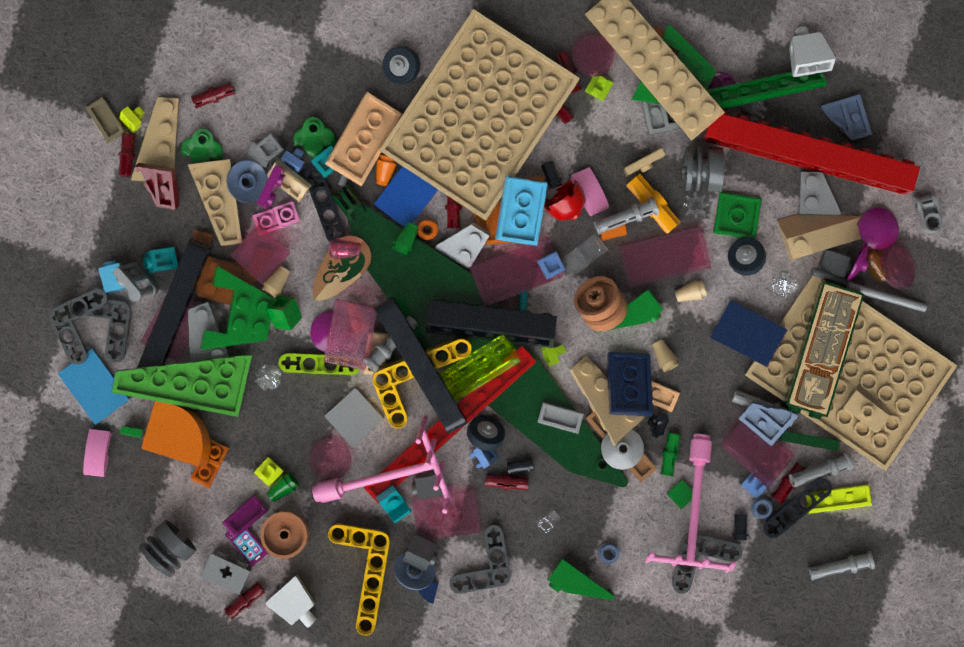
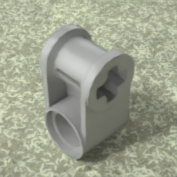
[913,191,943,234]

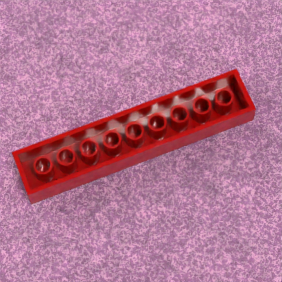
[701,110,920,195]

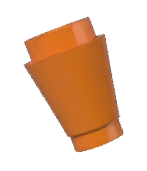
[375,154,397,186]

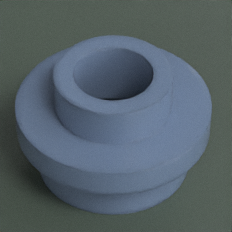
[751,497,773,519]
[598,542,620,564]

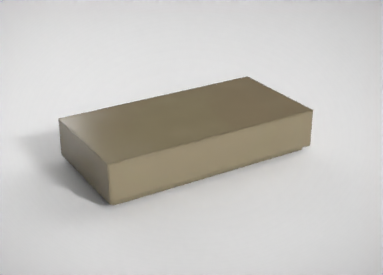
[85,96,126,143]

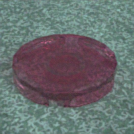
[572,35,614,77]
[881,246,915,289]
[310,438,352,480]

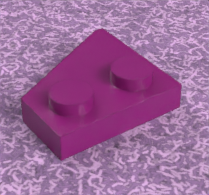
[256,165,286,210]

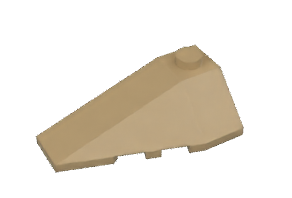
[777,214,862,261]

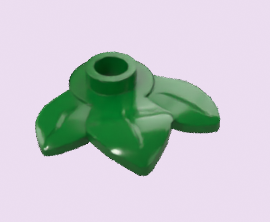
[293,117,336,159]
[181,128,223,164]

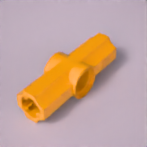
[626,174,681,234]

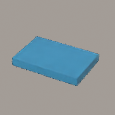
[58,348,130,425]

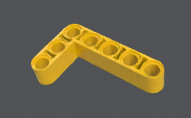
[372,337,471,429]
[328,523,390,636]

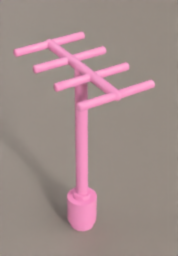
[312,415,454,514]
[645,434,737,573]

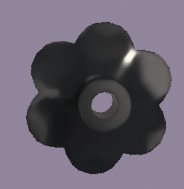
[648,412,669,438]

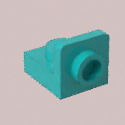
[311,146,335,178]
[143,247,178,274]
[375,485,411,523]

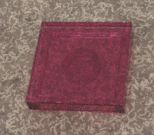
[231,224,291,284]

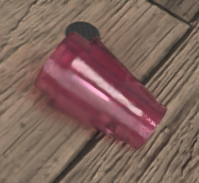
[329,238,361,260]

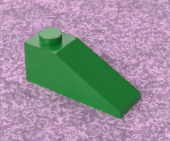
[598,290,663,332]
[547,558,615,600]

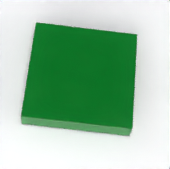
[713,192,762,239]

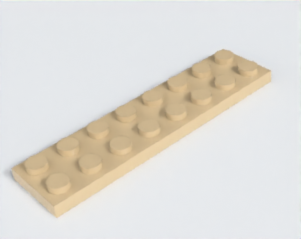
[585,0,725,141]

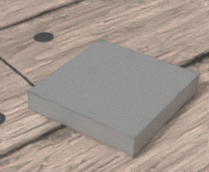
[324,388,384,447]

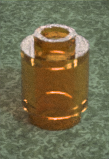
[867,250,893,283]

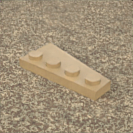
[131,97,179,182]
[188,159,242,246]
[570,356,645,446]

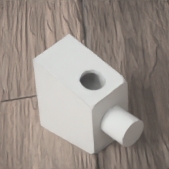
[789,26,836,77]
[265,575,317,628]

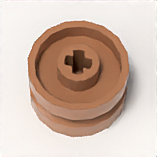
[573,276,628,331]
[260,510,310,559]

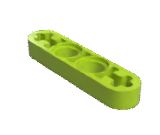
[278,353,361,375]

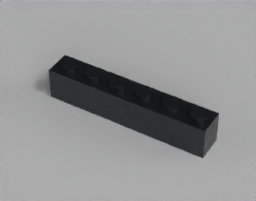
[426,300,557,348]

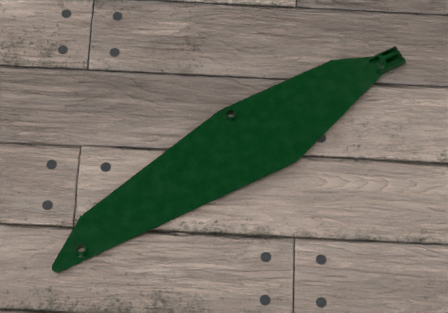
[332,184,628,487]

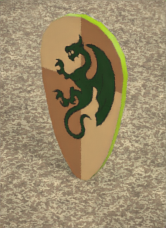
[313,236,371,301]

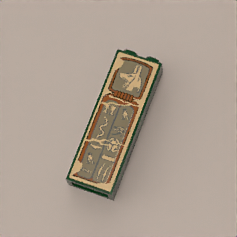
[783,282,864,420]

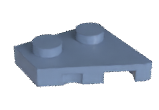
[820,94,872,142]
[739,401,798,446]

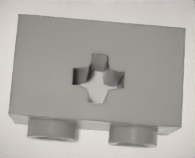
[200,550,252,595]

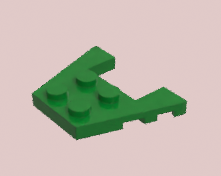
[631,24,717,104]
[200,267,274,350]

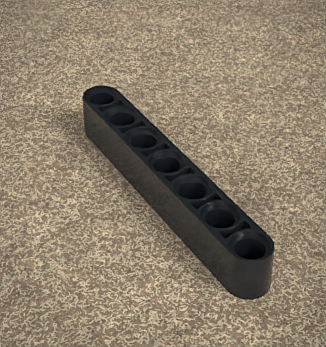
[137,239,211,368]
[374,296,467,434]

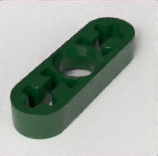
[778,431,841,451]

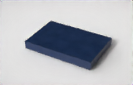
[710,300,788,367]
[607,352,653,417]

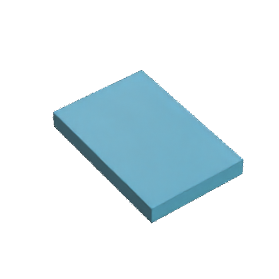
[495,176,548,246]

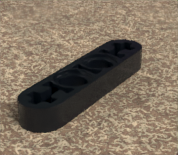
[304,166,346,245]
[764,478,832,538]

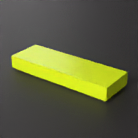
[806,484,872,514]

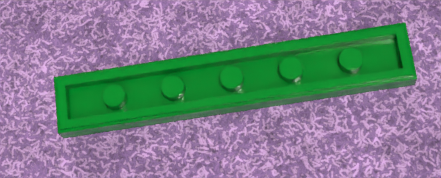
[706,72,827,109]

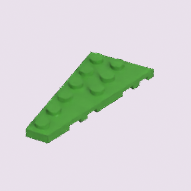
[111,354,252,417]

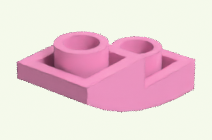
[570,167,609,216]
[252,201,300,236]
[83,429,112,477]

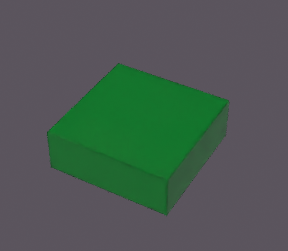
[120,425,145,438]
[666,479,693,510]

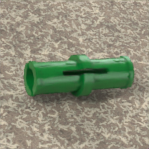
[660,433,681,477]

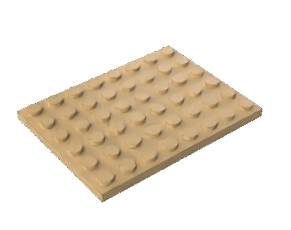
[379,9,580,221]
[744,276,957,471]

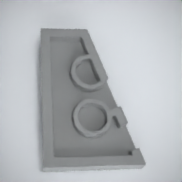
[188,302,229,361]

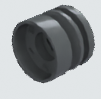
[681,147,724,192]
[139,520,197,577]

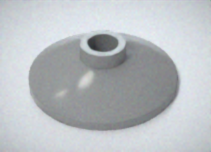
[601,429,644,470]

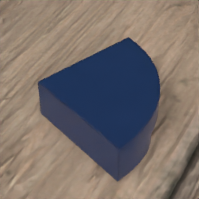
[418,582,438,604]

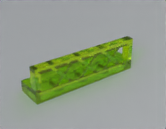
[439,334,521,401]

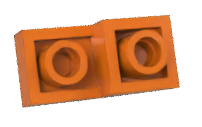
[190,439,229,489]

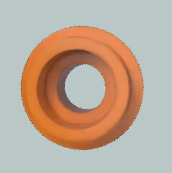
[417,219,438,240]

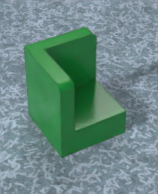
[266,295,302,331]

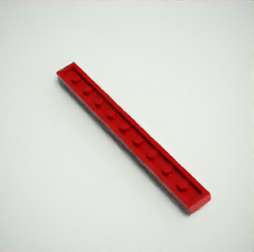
[364,346,536,503]

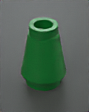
[392,222,419,255]
[267,472,299,502]

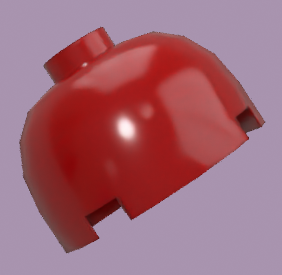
[544,180,586,221]

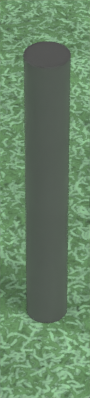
[810,267,867,288]

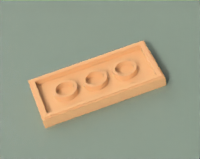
[325,92,402,186]

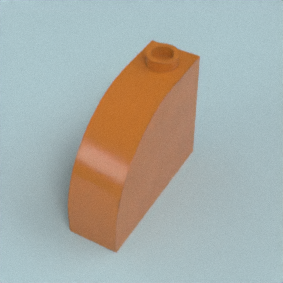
[141,401,210,467]

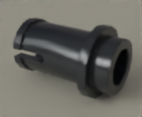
[541,161,562,189]
[507,457,534,475]
[732,514,749,540]

